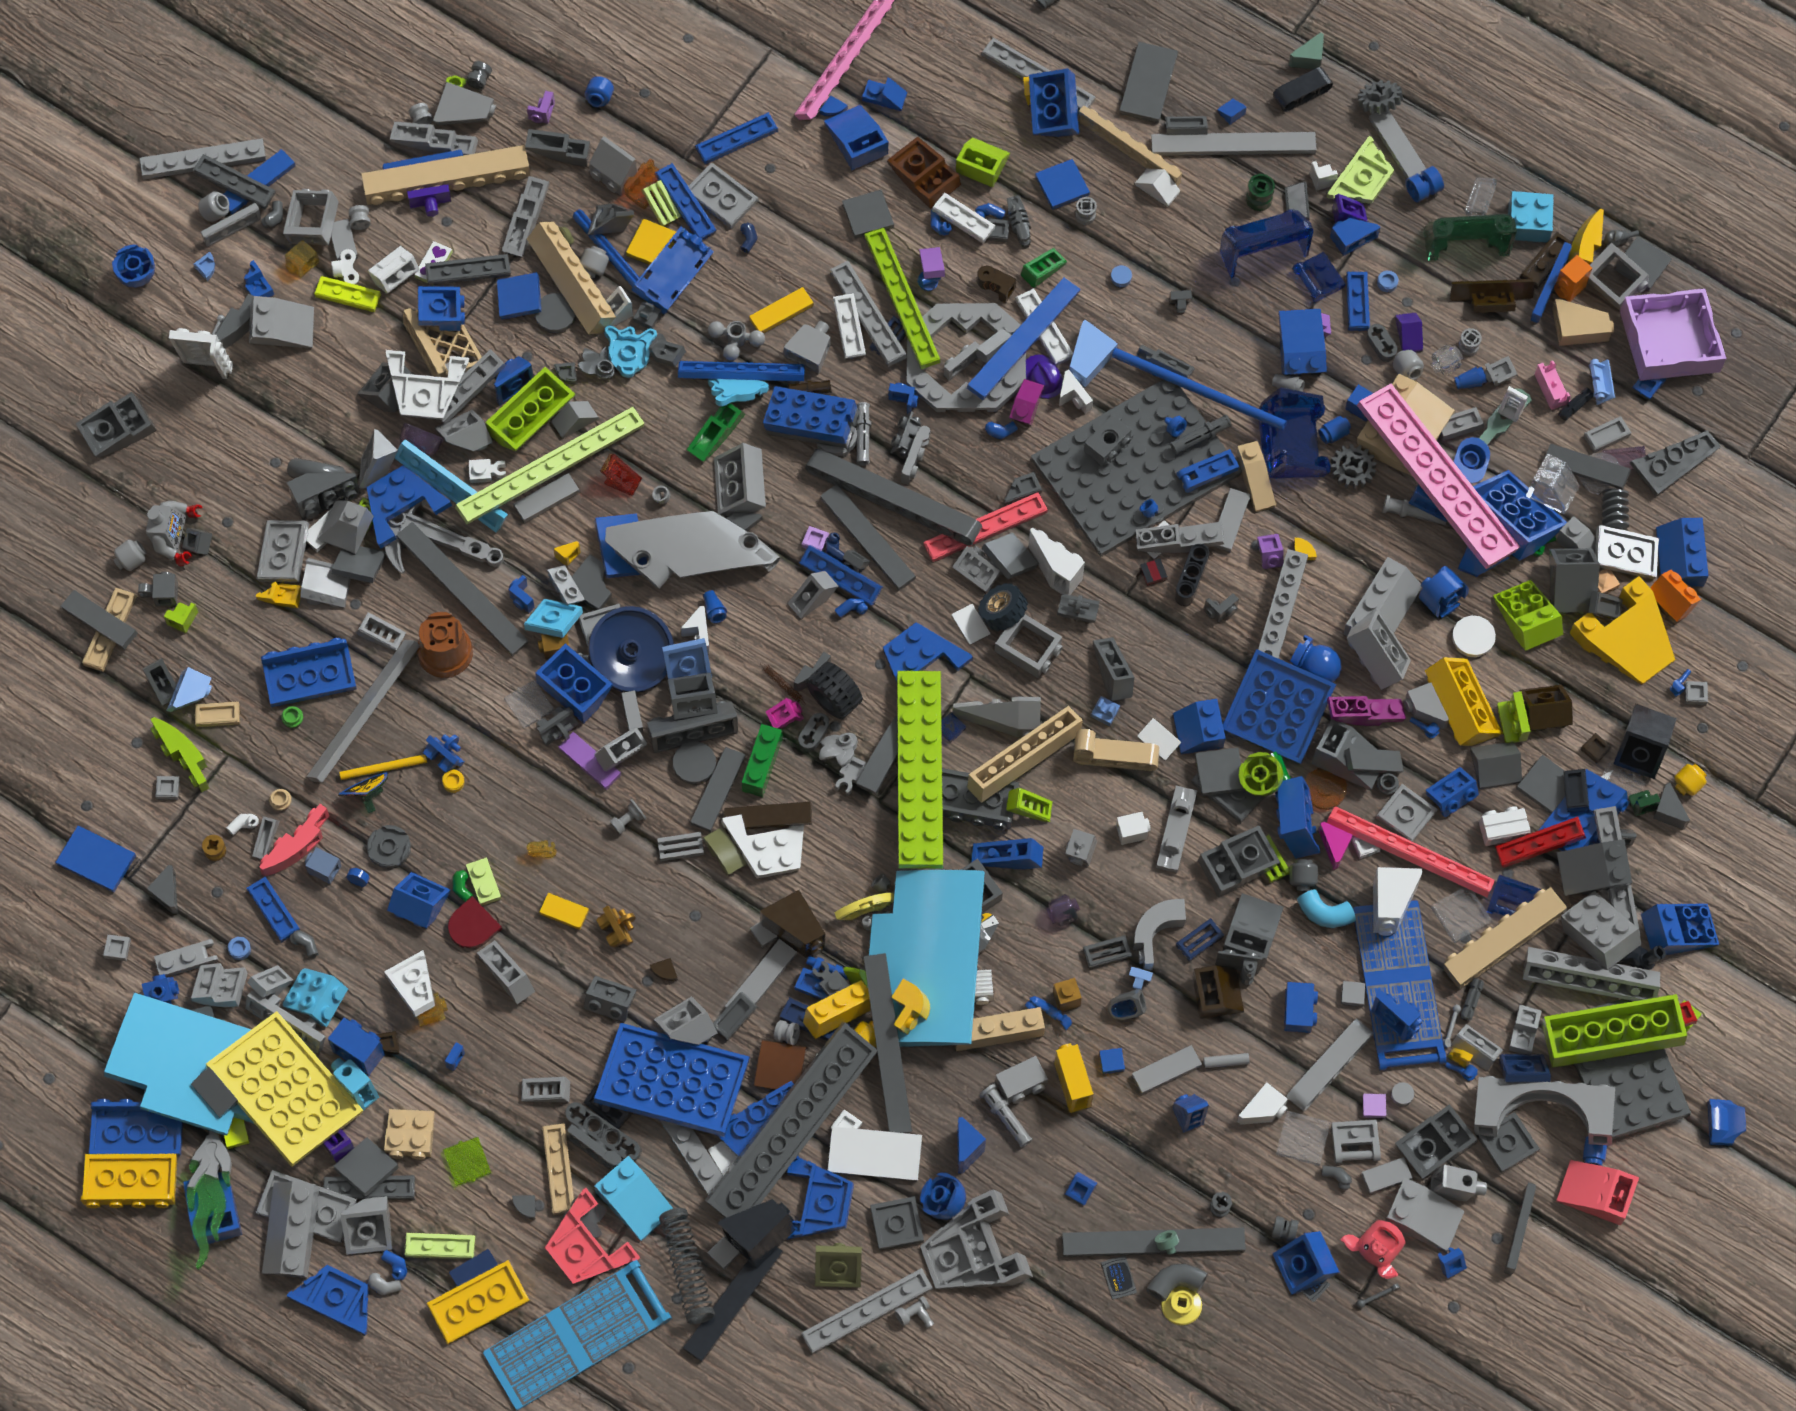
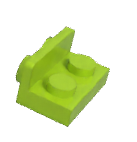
[1497,692,1530,743]

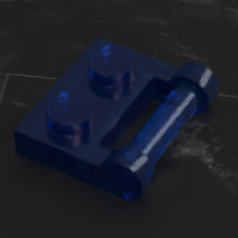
[1292,252,1345,302]
[1487,875,1541,916]

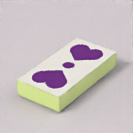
[414,241,453,286]

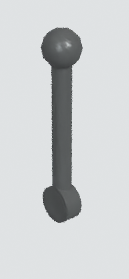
[1356,1283,1400,1308]

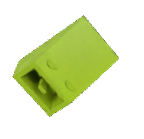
[1493,580,1564,651]

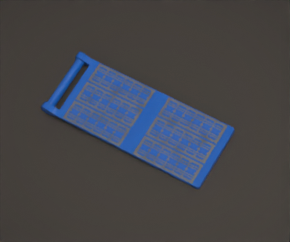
[1353,900,1446,1071]

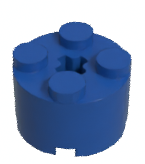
[1419,566,1469,617]

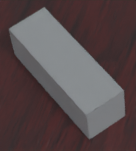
[621,690,643,733]

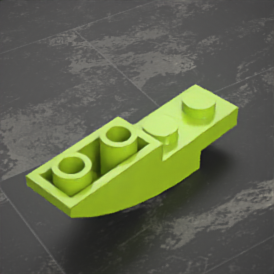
[150,717,210,792]

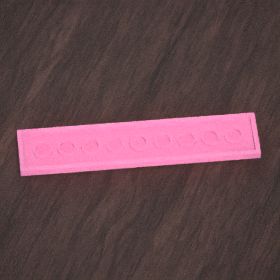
[1357,384,1520,569]

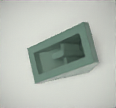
[1288,32,1324,69]

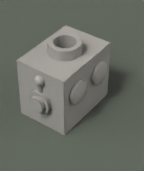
[1065,829,1097,866]

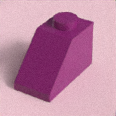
[1009,379,1044,426]

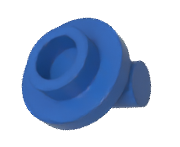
[918,272,941,291]

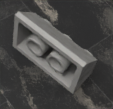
[714,443,766,516]
[1347,609,1411,690]

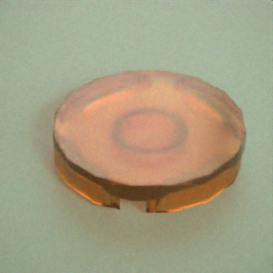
[1305,768,1347,810]

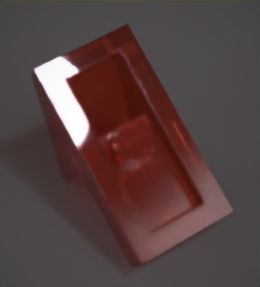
[600,454,642,496]

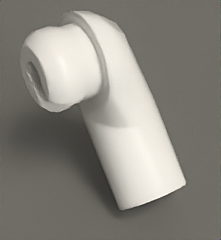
[226,814,259,836]

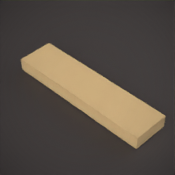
[82,588,136,672]
[542,1123,574,1215]

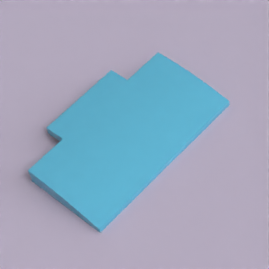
[869,870,985,1047]
[104,993,255,1136]

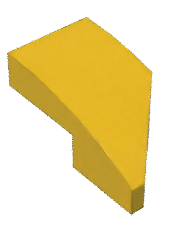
[256,581,301,609]

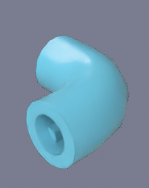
[1297,890,1356,928]

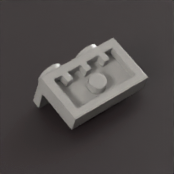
[953,546,1003,592]

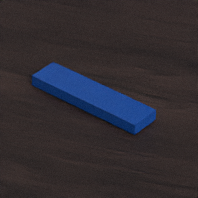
[695,112,778,165]
[223,149,296,215]
[655,163,716,240]
[1530,242,1572,323]
[799,545,883,606]

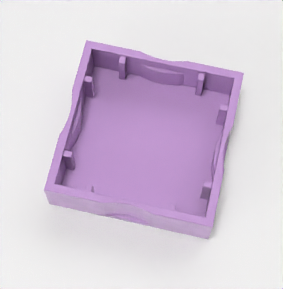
[1620,289,1726,381]

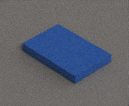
[594,514,647,578]
[55,826,136,893]

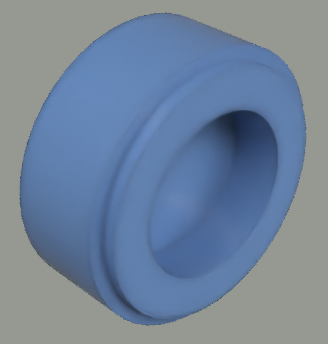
[1111,265,1132,287]
[1377,271,1398,292]
[228,937,251,960]

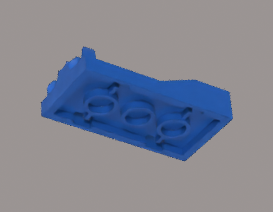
[632,227,714,315]

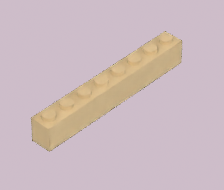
[361,145,530,205]

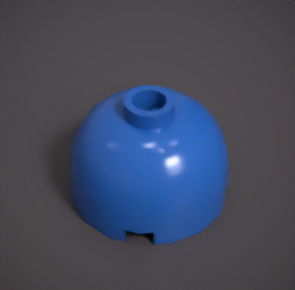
[112,244,155,288]
[920,1173,966,1220]

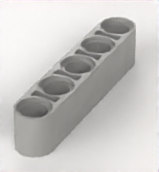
[1286,1019,1374,1112]

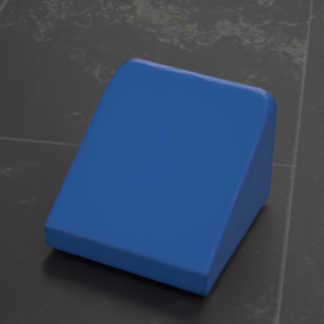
[1217,99,1247,125]
[1065,1172,1098,1206]

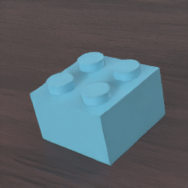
[1508,191,1553,243]

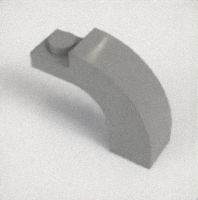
[1133,899,1186,971]

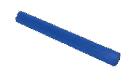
[573,209,640,288]

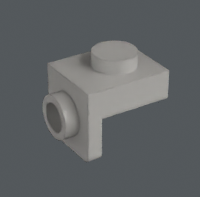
[1484,356,1518,387]

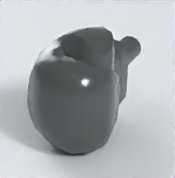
[1604,230,1639,247]

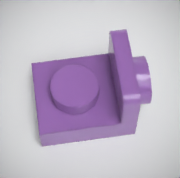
[527,91,555,124]
[1257,534,1284,569]

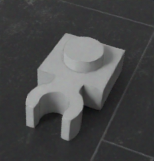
[836,757,867,796]

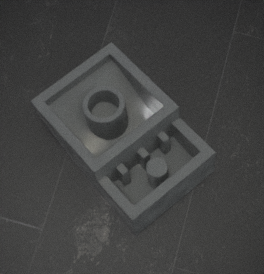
[76,392,157,458]
[1198,825,1280,898]
[1395,1104,1478,1179]

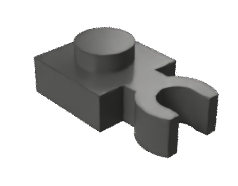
[812,961,850,997]

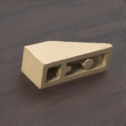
[1235,441,1276,512]

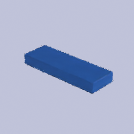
[1346,272,1370,331]
[247,876,300,943]

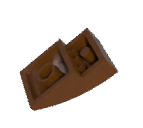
[887,136,961,209]

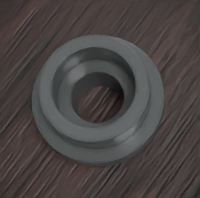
[1377,773,1399,795]

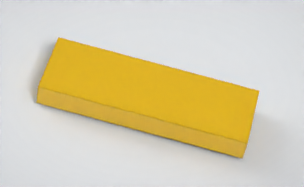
[749,287,814,333]

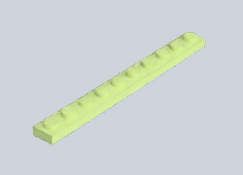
[455,407,645,524]

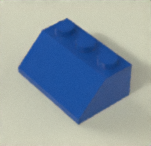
[1029,68,1079,137]
[1656,518,1709,587]
[535,644,613,723]

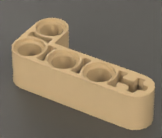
[1073,729,1160,771]

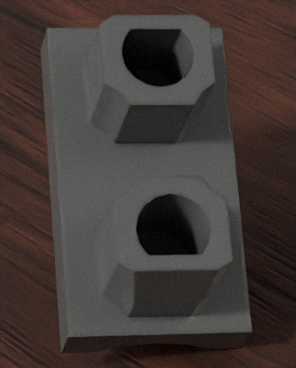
[1057,594,1100,623]
[536,706,578,746]

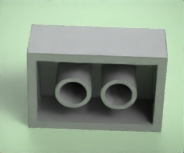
[1561,891,1641,970]

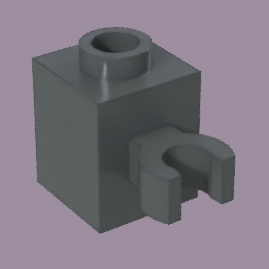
[138,572,178,606]

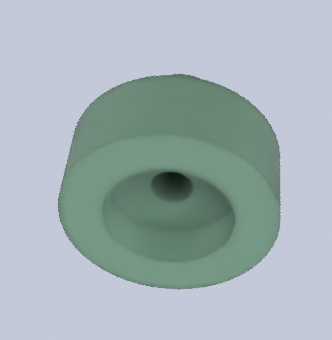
[1155,1230,1179,1254]

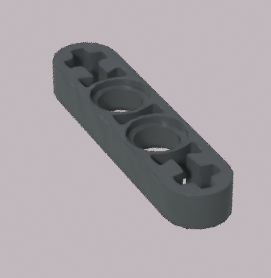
[565,1102,642,1161]

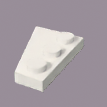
[384,950,435,1017]

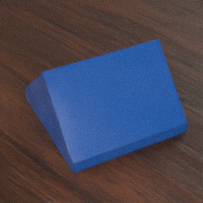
[957,1117,986,1174]

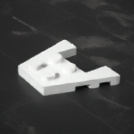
[386,350,469,420]
[721,815,804,879]

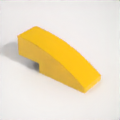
[1568,209,1604,265]

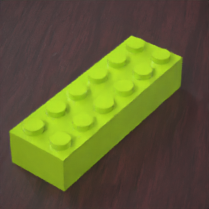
[1542,994,1687,1068]

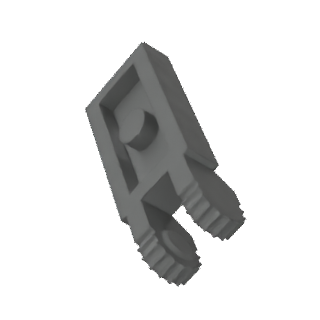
[567,1124,622,1171]

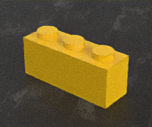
[803,980,871,1039]

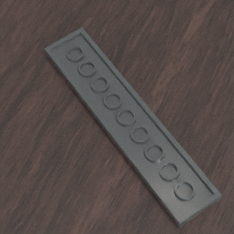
[705,1022,878,1218]

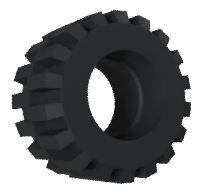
[806,662,863,719]

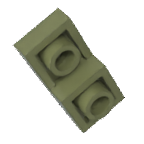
[702,827,747,875]

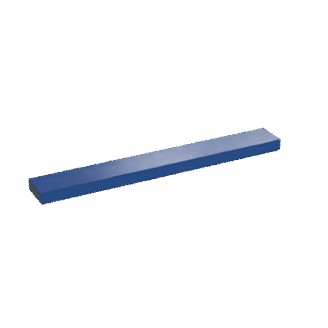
[967,278,1080,400]

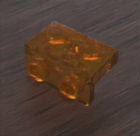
[624,158,660,210]

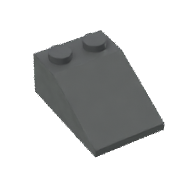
[1557,839,1632,896]

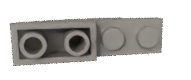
[1136,522,1224,553]

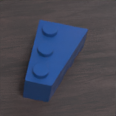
[1275,776,1320,859]

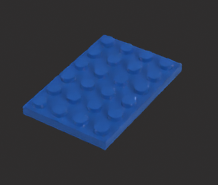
[594,1023,749,1137]

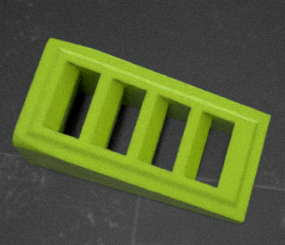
[1006,787,1053,822]

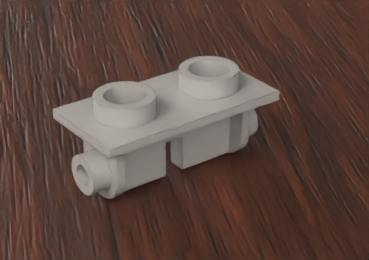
[547,565,585,605]

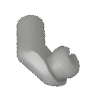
[368,1273,402,1295]

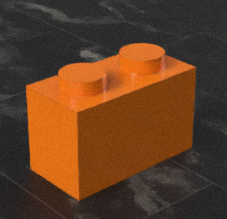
[1554,255,1592,302]
[1650,570,1702,622]

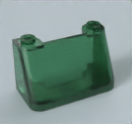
[1424,214,1517,260]

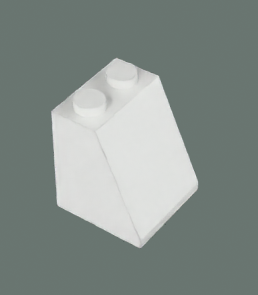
[1373,867,1422,936]

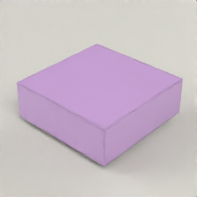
[801,526,829,551]
[1362,1094,1386,1118]

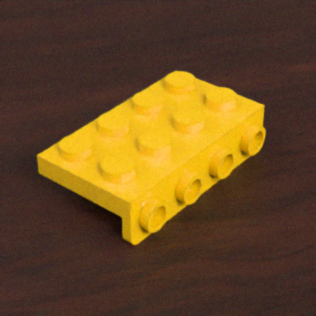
[81,1154,177,1208]

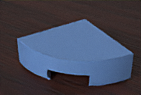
[193,252,215,281]

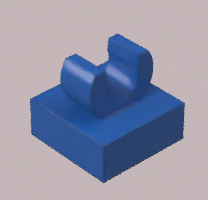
[1438,1247,1467,1279]

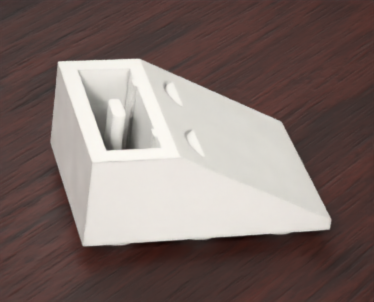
[1028,528,1085,595]

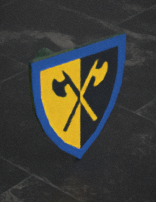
[338,772,388,813]

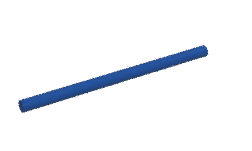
[1112,348,1287,431]

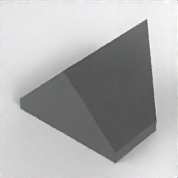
[588,203,634,235]

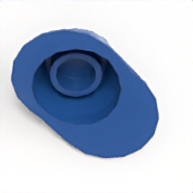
[1454,437,1490,484]

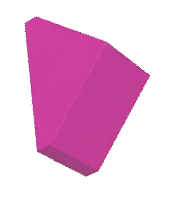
[1318,822,1353,870]

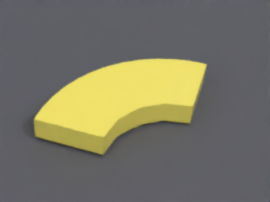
[834,893,894,920]

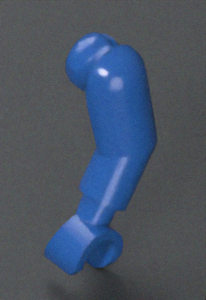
[1025,996,1072,1030]

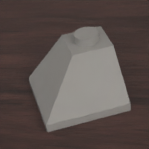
[435,410,492,451]
[318,501,374,554]
[654,996,718,1045]
[341,1196,392,1255]

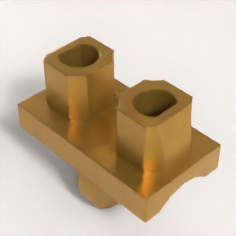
[596,905,636,948]

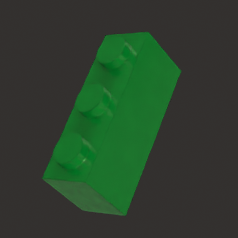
[742,724,783,797]

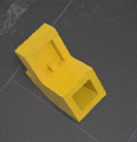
[891,978,930,1035]

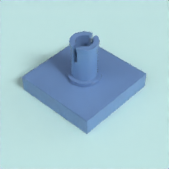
[662,638,712,679]

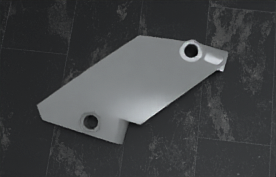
[605,511,781,589]

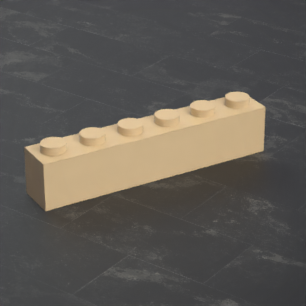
[527,222,616,334]
[967,706,1083,803]
[1444,887,1567,990]

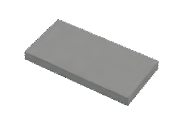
[256,1170,358,1243]

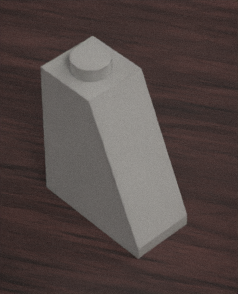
[433,82,496,125]

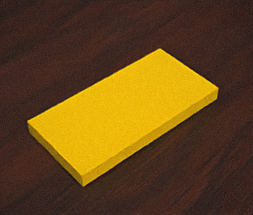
[427,1260,530,1344]

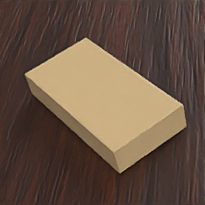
[195,702,240,727]

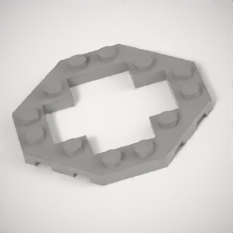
[907,303,1026,412]

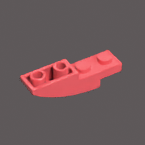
[259,804,329,876]

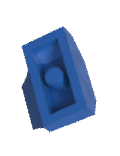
[1707,1099,1746,1145]

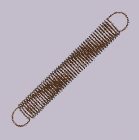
[760,662,806,705]

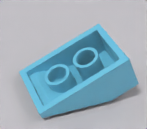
[595,1156,673,1241]

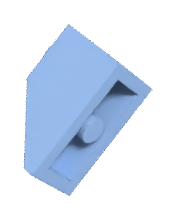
[167,667,212,712]

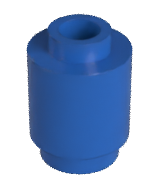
[1318,416,1351,444]
[1583,1136,1607,1166]

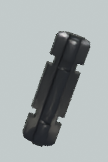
[1559,388,1593,420]

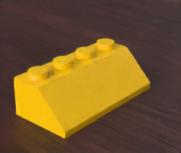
[1424,657,1503,746]

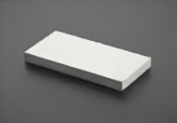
[828,1126,922,1181]

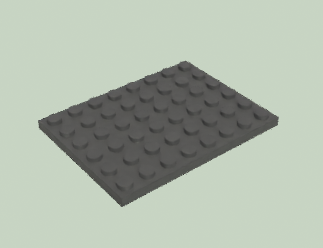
[1031,379,1242,557]

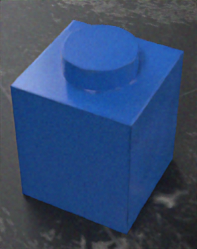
[1345,384,1373,422]

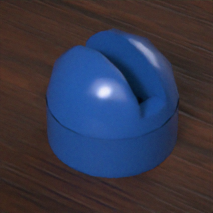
[1140,499,1158,518]

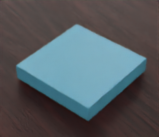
[524,599,583,638]

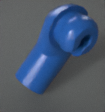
[975,203,1006,220]
[931,209,952,236]
[985,421,1018,439]

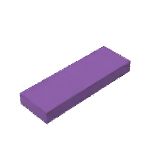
[558,732,621,790]

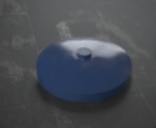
[588,606,674,693]

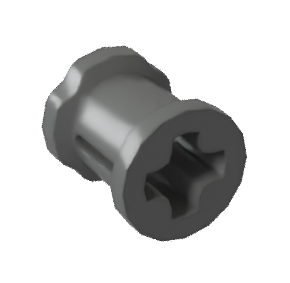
[1210,1192,1232,1217]

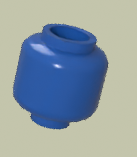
[585,76,614,107]

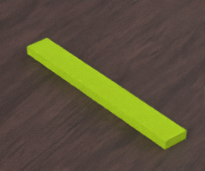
[865,228,941,369]

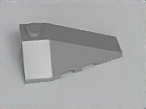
[952,697,1041,737]

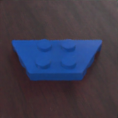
[287,1265,369,1336]

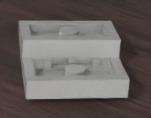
[191,963,248,1007]

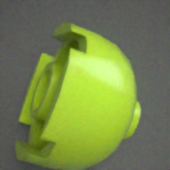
[1238,752,1284,797]

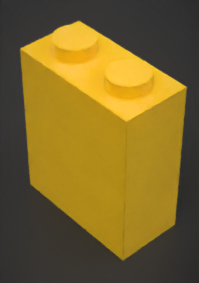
[1054,1044,1094,1113]

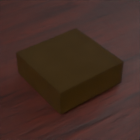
[1580,733,1612,764]

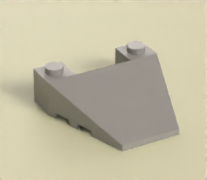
[920,1189,1033,1289]

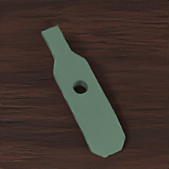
[1479,389,1532,445]

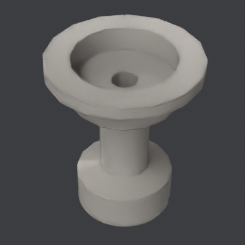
[610,799,647,834]

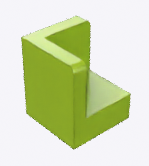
[164,603,198,633]

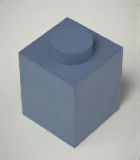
[305,847,342,884]

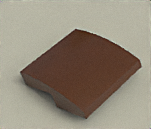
[754,1040,806,1089]

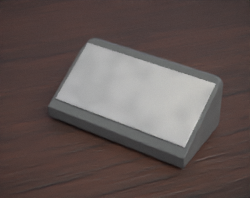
[1284,182,1310,225]

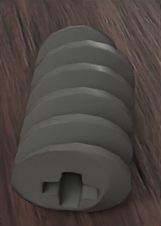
[1602,488,1629,530]

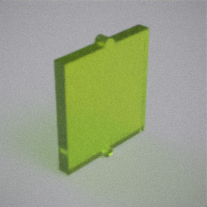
[443,1137,491,1186]

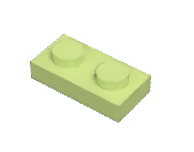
[466,858,501,906]

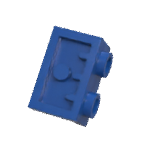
[1426,767,1479,817]

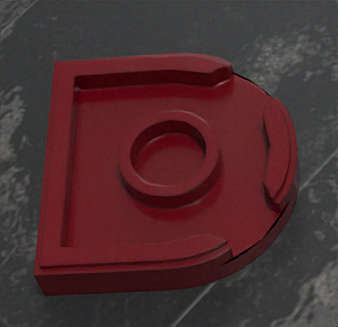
[448,896,502,948]

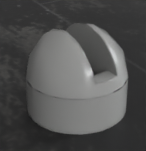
[652,486,671,504]

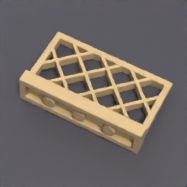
[403,308,482,378]

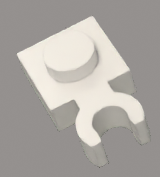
[469,459,506,483]

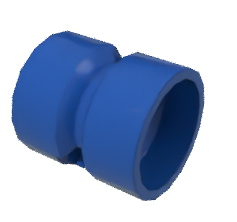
[1405,166,1444,203]

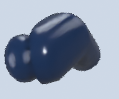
[740,223,758,253]
[826,532,846,563]

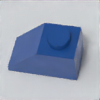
[1330,218,1380,256]

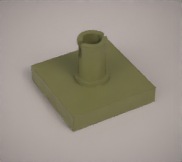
[815,1243,862,1288]

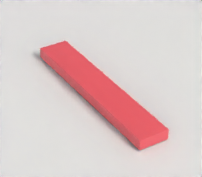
[923,492,1048,562]

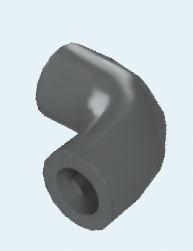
[287,458,346,479]
[1146,1264,1208,1302]

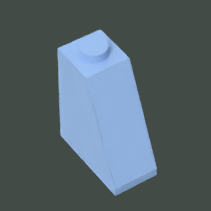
[1069,320,1118,387]

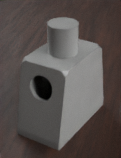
[784,321,830,374]
[1430,1165,1487,1201]

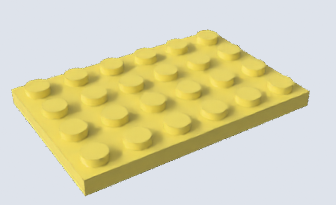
[206,1011,363,1166]

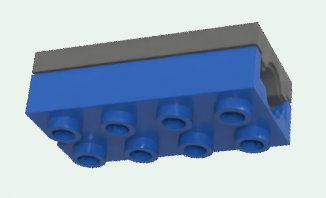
[763,386,859,449]

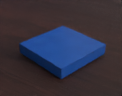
[1035,159,1090,210]
[497,272,541,320]

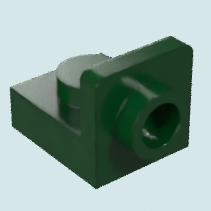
[1628,790,1660,817]

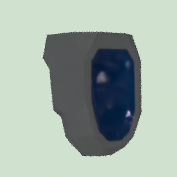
[1107,989,1147,1020]

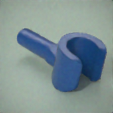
[1670,669,1691,696]
[1410,717,1440,739]
[1445,1062,1478,1081]

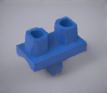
[423,734,465,772]

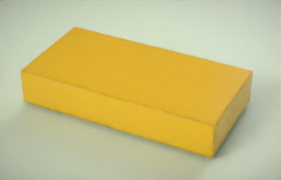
[539,893,589,930]

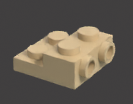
[384,1109,435,1160]

